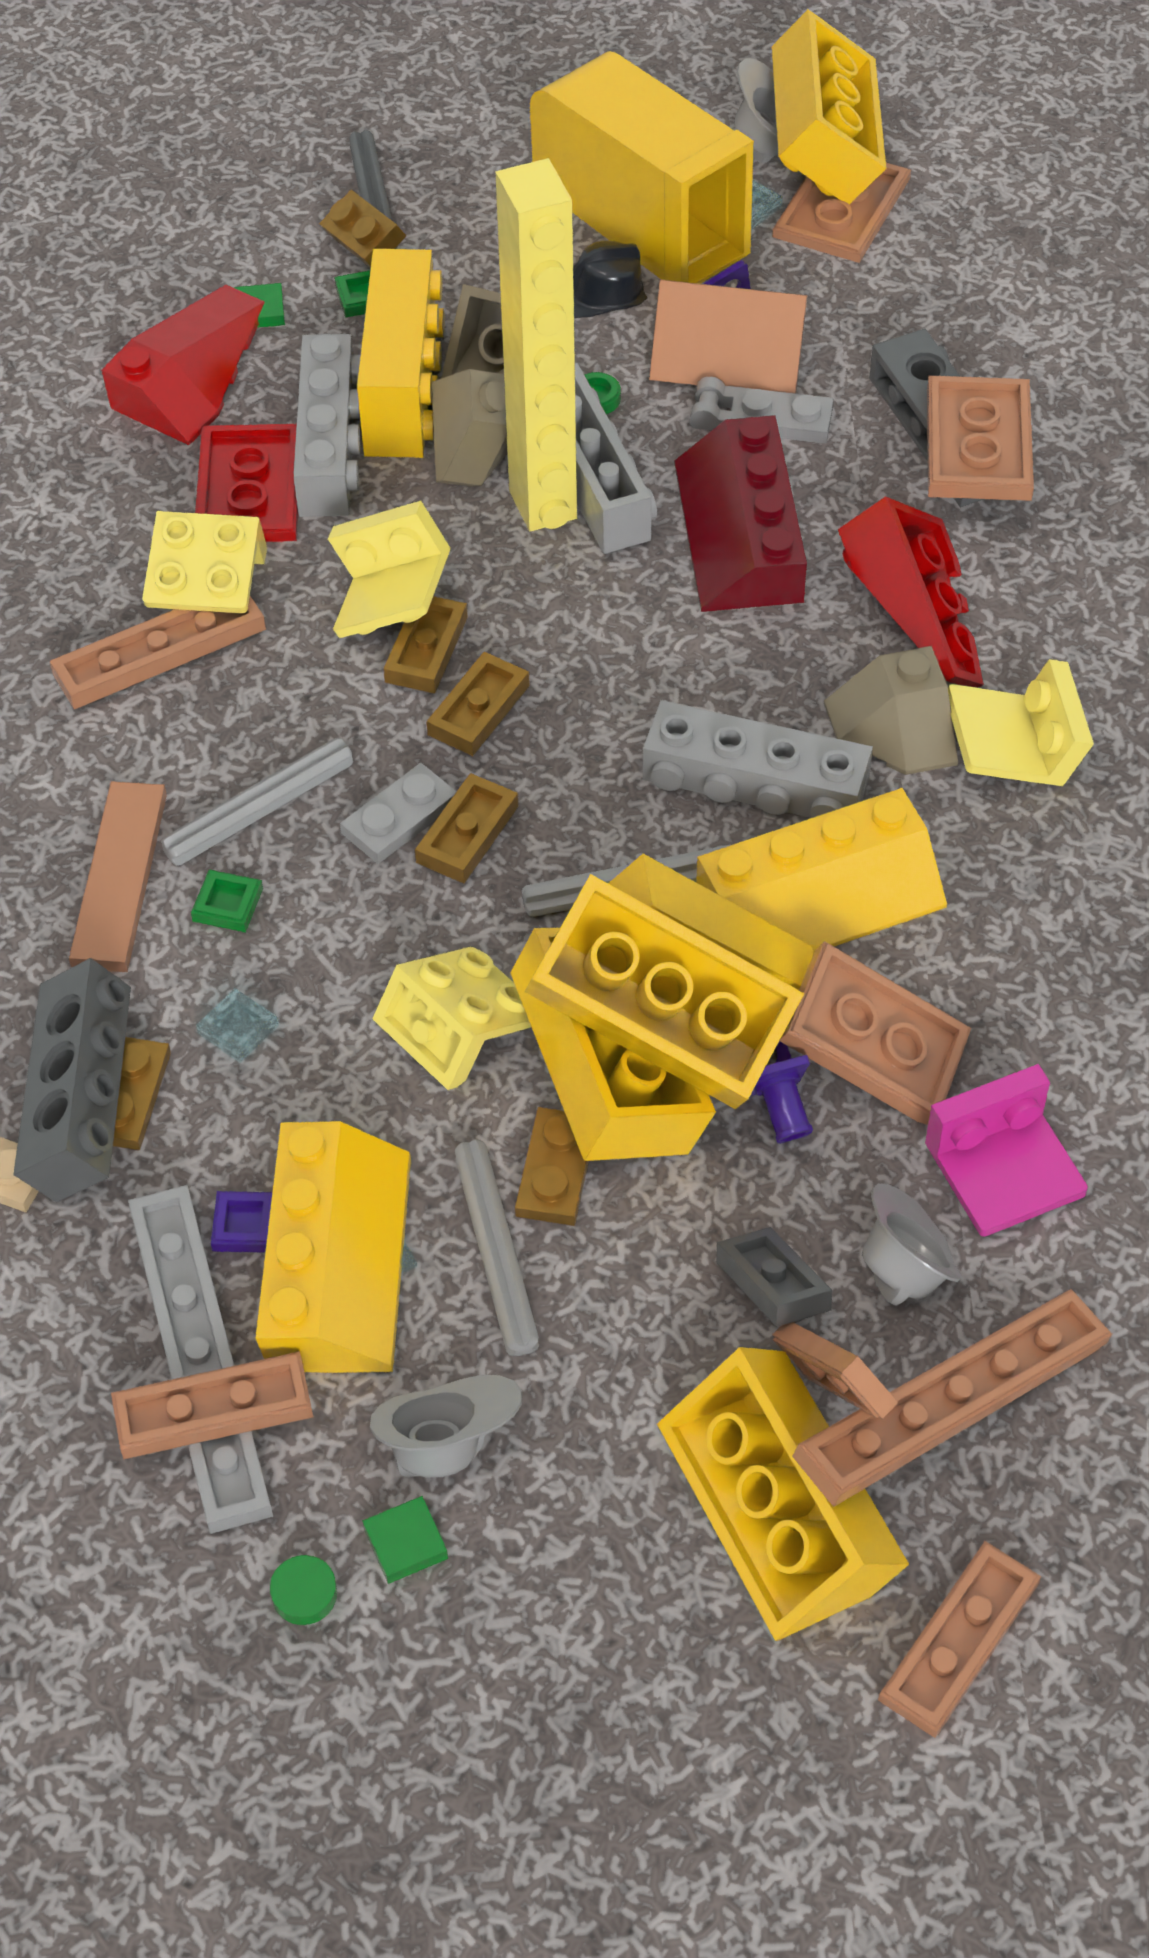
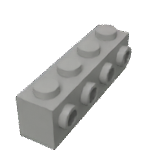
[294,334,361,517]
[575,363,657,554]
[642,700,873,818]

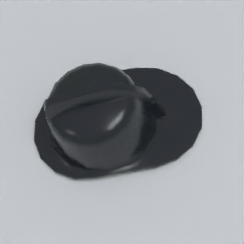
[573,240,648,318]

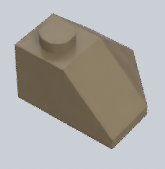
[441,284,504,379]
[431,369,508,486]
[824,646,958,775]

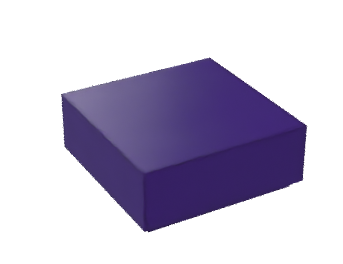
[211,1191,272,1253]

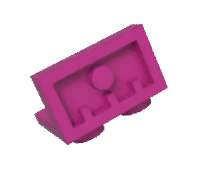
[925,1064,1088,1237]

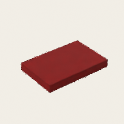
[195,424,298,542]

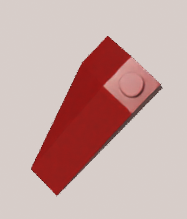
[101,285,265,445]
[838,496,984,688]

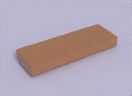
[772,1322,899,1419]
[111,1351,313,1459]
[878,1541,1041,1738]

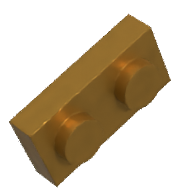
[319,190,406,268]
[383,596,468,694]
[426,651,530,756]
[415,773,519,884]
[113,1037,171,1150]
[515,1107,589,1226]

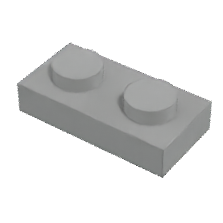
[340,763,457,864]

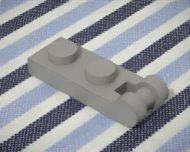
[690,377,834,444]

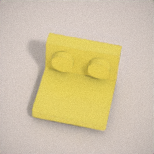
[328,501,451,638]
[142,511,267,613]
[948,659,1094,786]
[372,947,531,1090]

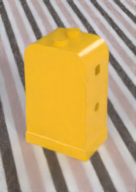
[530,51,754,284]

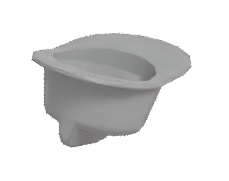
[734,58,778,163]
[862,1183,962,1306]
[370,1375,522,1478]

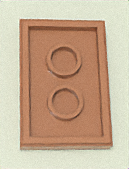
[772,163,911,263]
[649,280,808,394]
[927,376,1034,501]
[779,941,971,1125]

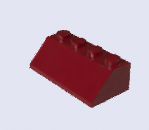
[674,415,807,612]

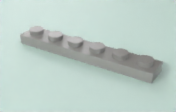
[128,1185,273,1534]

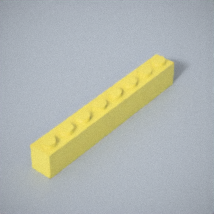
[496,158,577,532]

